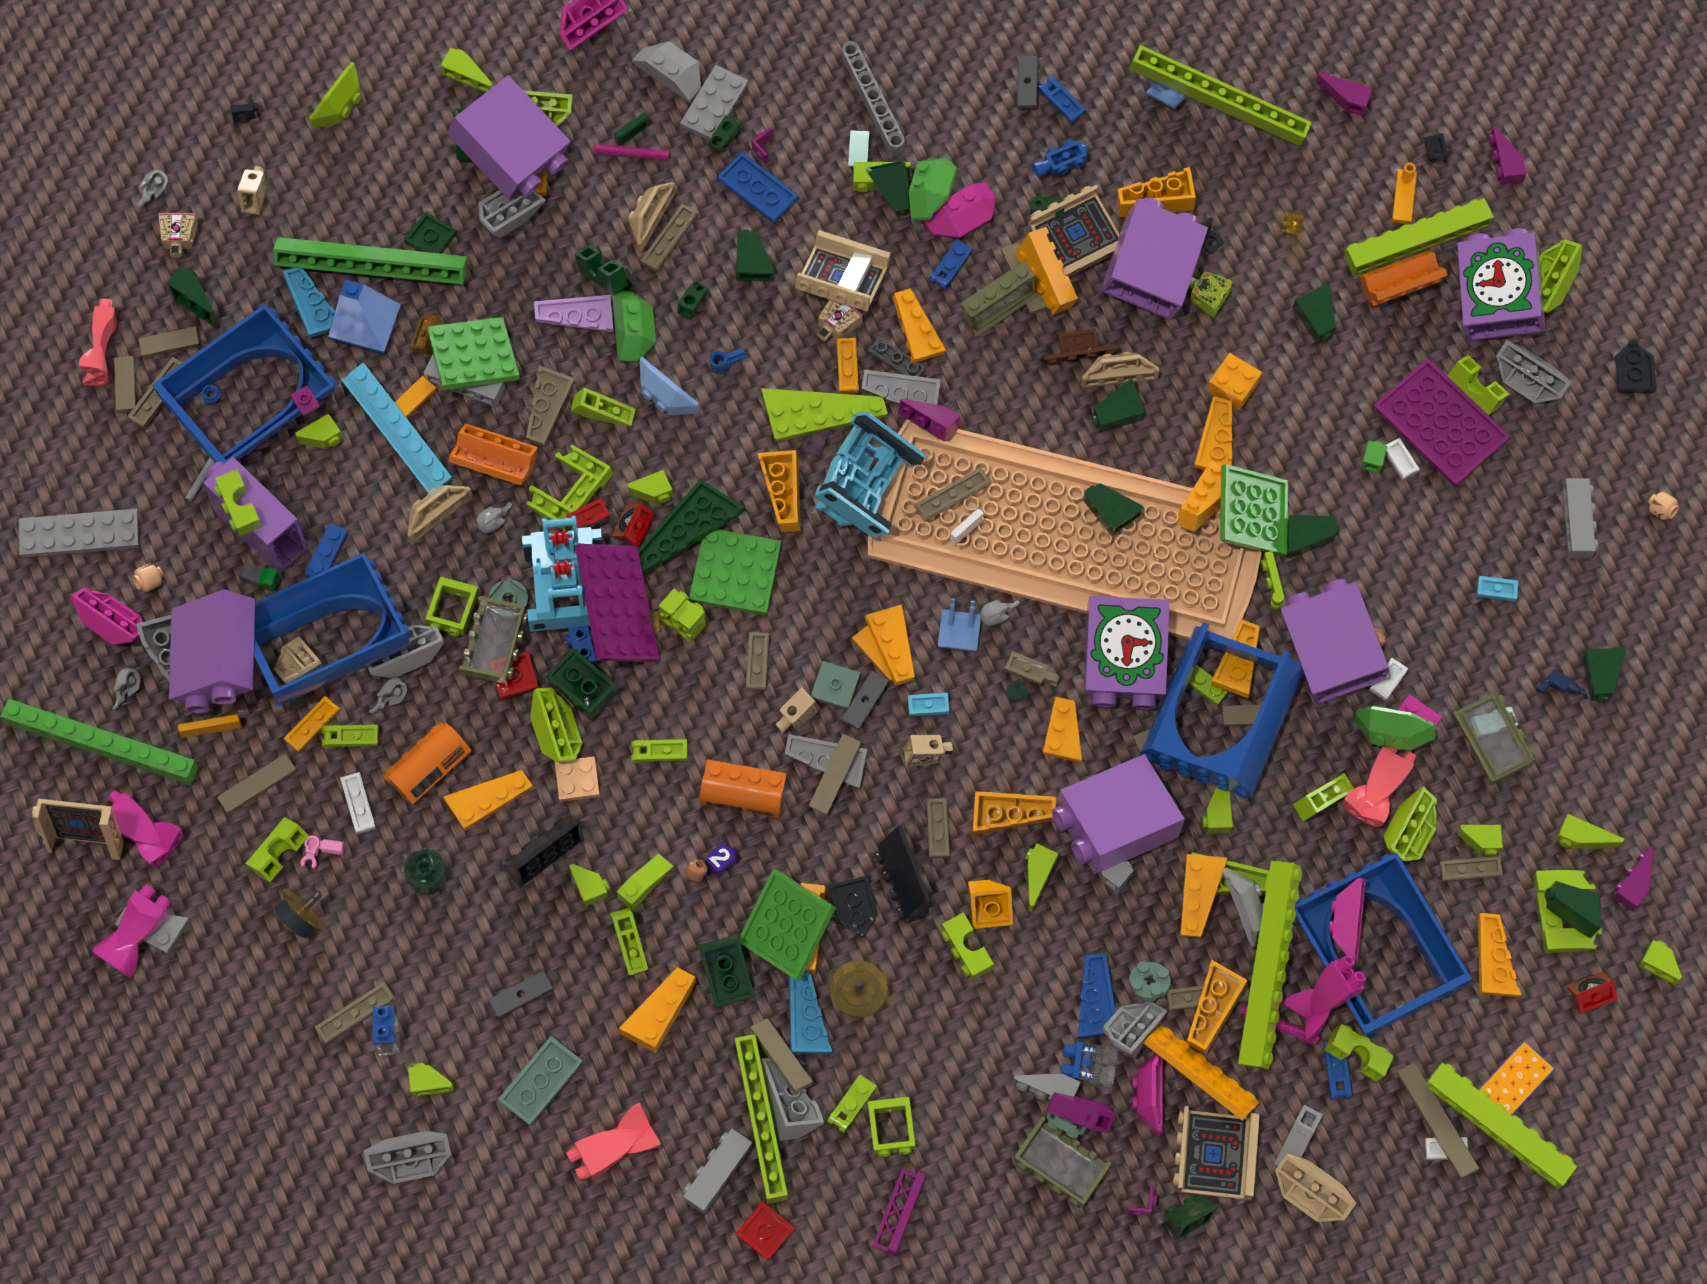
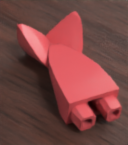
[79,299,117,386]
[1343,747,1416,827]
[566,1102,661,1181]

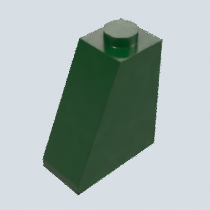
[866,161,910,213]
[736,230,774,282]
[1293,283,1335,344]
[1091,379,1145,433]
[1083,483,1144,536]
[1287,515,1339,559]
[1582,647,1626,703]
[1544,881,1601,938]

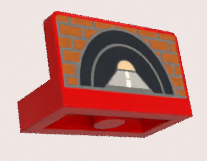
[566,498,610,530]
[611,503,654,547]
[1567,972,1618,1014]

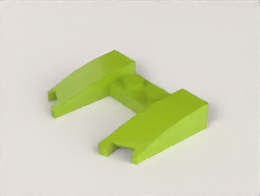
[526,445,614,532]
[1533,870,1602,954]

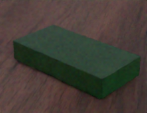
[614,112,649,146]

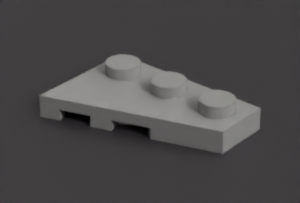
[115,907,189,955]

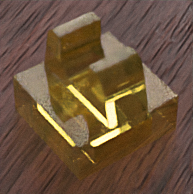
[1282,212,1304,234]

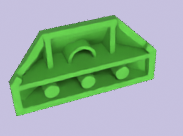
[909,158,957,220]
[612,290,656,363]
[1355,706,1436,751]

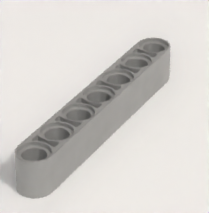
[842,41,904,156]

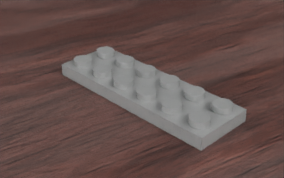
[19,509,139,558]

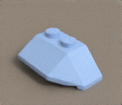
[640,356,700,415]

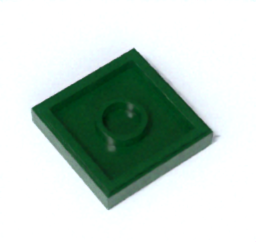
[404,212,457,254]

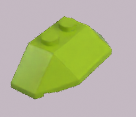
[309,62,362,129]
[523,90,573,127]
[1540,239,1582,313]
[530,688,583,762]
[1383,786,1437,861]

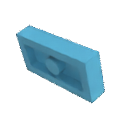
[1476,576,1518,602]
[908,693,949,717]

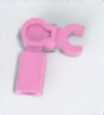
[301,835,345,869]

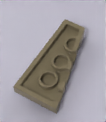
[526,365,575,447]

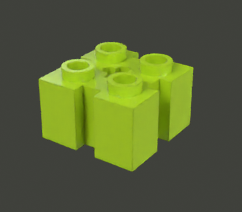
[659,589,706,643]

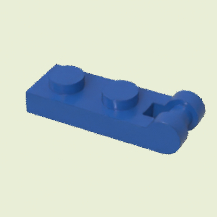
[1037,76,1086,124]
[929,239,973,290]
[1323,1042,1352,1100]

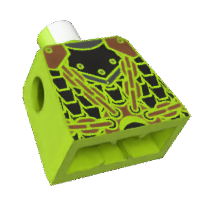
[1189,272,1233,318]

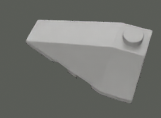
[136,614,172,682]
[761,1058,824,1141]

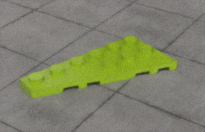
[761,388,888,442]

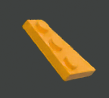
[1043,697,1082,763]

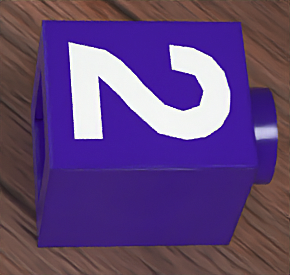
[705,842,737,878]

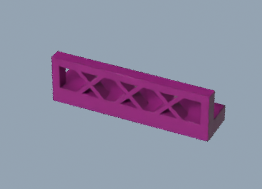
[872,1168,926,1256]

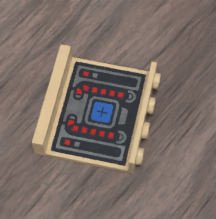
[1028,185,1120,277]
[795,230,891,311]
[32,799,124,860]
[1173,1106,1259,1200]

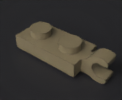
[1005,651,1060,687]

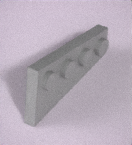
[862,370,941,405]
[785,734,867,789]

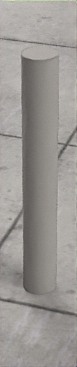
[185,452,221,502]

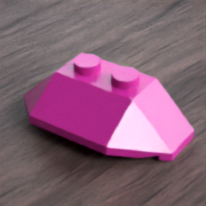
[559,0,628,50]
[923,183,996,238]
[71,587,143,645]
[1330,878,1366,961]
[1132,1053,1163,1136]

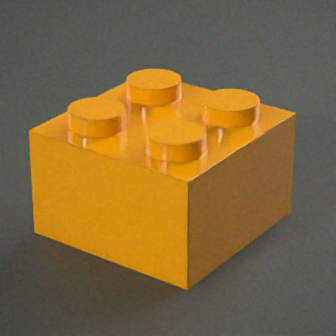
[1207,353,1262,411]

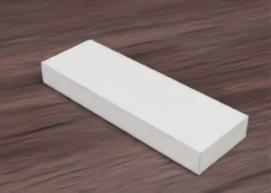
[838,252,873,292]
[340,772,376,835]

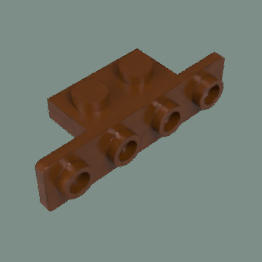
[1042,328,1120,363]

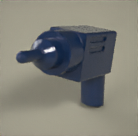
[1536,669,1587,696]

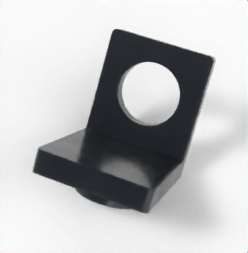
[1200,217,1224,254]

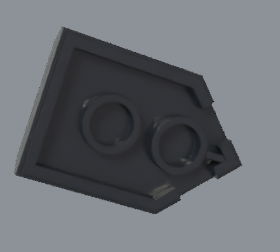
[1615,338,1656,394]
[828,875,878,937]

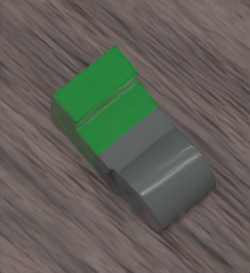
[239,563,280,592]

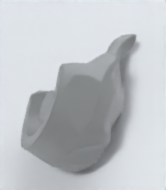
[137,170,168,208]
[476,502,512,533]
[980,600,1019,626]
[112,667,140,710]
[369,678,407,714]

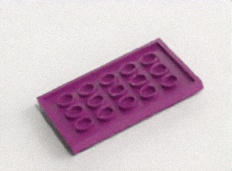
[1373,358,1511,487]
[575,543,660,662]

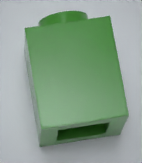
[1361,441,1387,474]

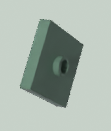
[811,661,861,710]

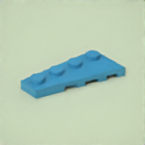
[282,268,335,338]
[789,972,832,1054]

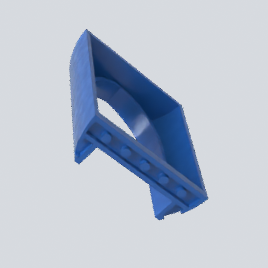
[152,304,337,464]
[254,553,411,707]
[1139,623,1304,798]
[1295,853,1472,1038]

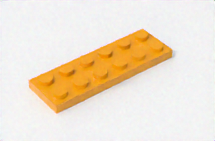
[1144,1025,1259,1121]

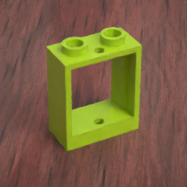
[425,577,480,636]
[868,1097,915,1157]

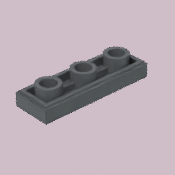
[1017,56,1038,109]
[868,336,926,377]
[841,671,889,731]
[488,971,553,1019]

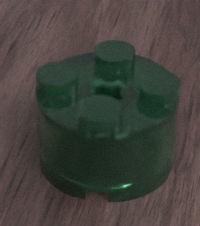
[404,848,447,895]

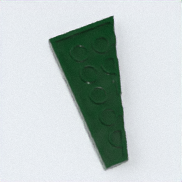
[638,479,746,576]

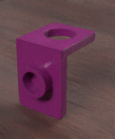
[752,127,773,164]
[290,386,320,415]
[1126,1184,1157,1216]

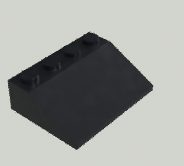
[504,816,584,888]
[875,825,930,924]

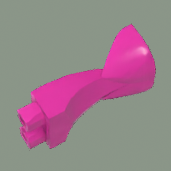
[101,790,183,868]
[91,884,171,979]
[1283,956,1366,1040]

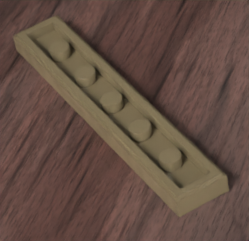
[1396,1063,1479,1180]

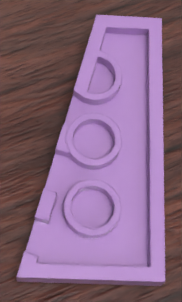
[534,295,614,332]

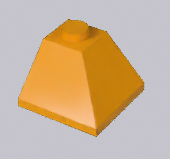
[968,880,1013,929]

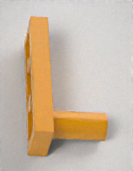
[1392,163,1417,225]

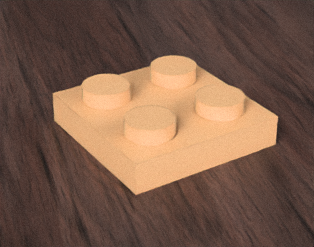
[555,756,600,802]

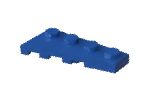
[1077,953,1116,1039]

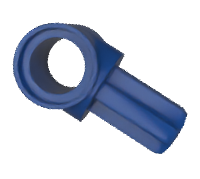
[710,348,746,375]

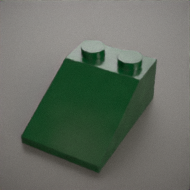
[167,266,220,330]
[546,648,618,721]
[698,934,755,1008]
[1163,1195,1218,1241]

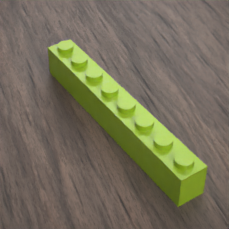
[1344,198,1494,276]
[735,1034,788,1204]
[1424,1062,1577,1189]

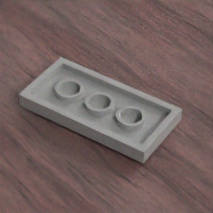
[680,65,749,140]

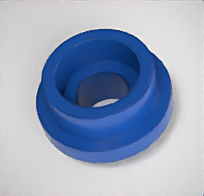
[201,385,221,404]

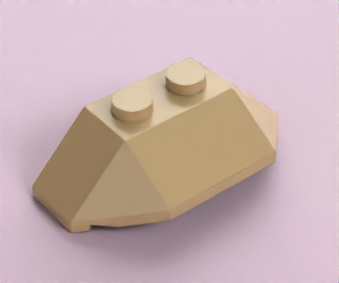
[628,182,676,254]
[1081,352,1159,388]
[407,485,473,544]
[274,637,323,684]
[1275,1153,1356,1222]

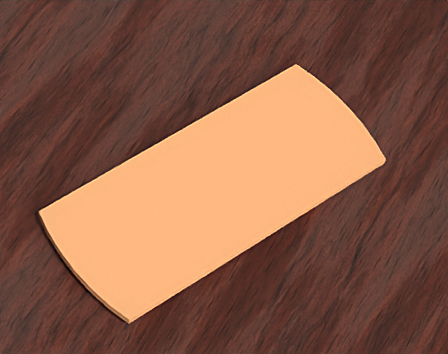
[868,419,1262,640]

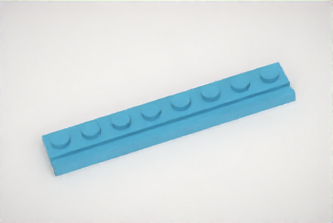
[341,363,453,492]

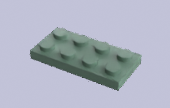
[498,1036,583,1126]

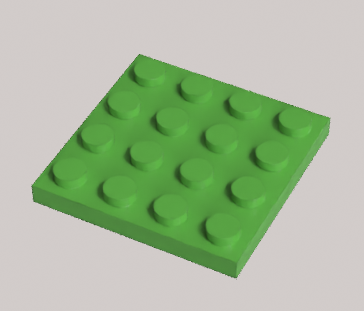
[427,317,519,390]
[1220,464,1288,556]
[689,529,782,615]
[739,869,836,980]

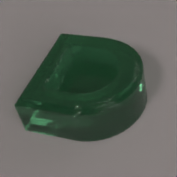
[1006,678,1030,703]

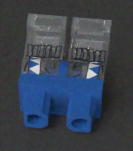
[373,1006,400,1055]
[1060,1041,1118,1089]

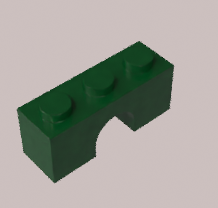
[575,245,628,294]

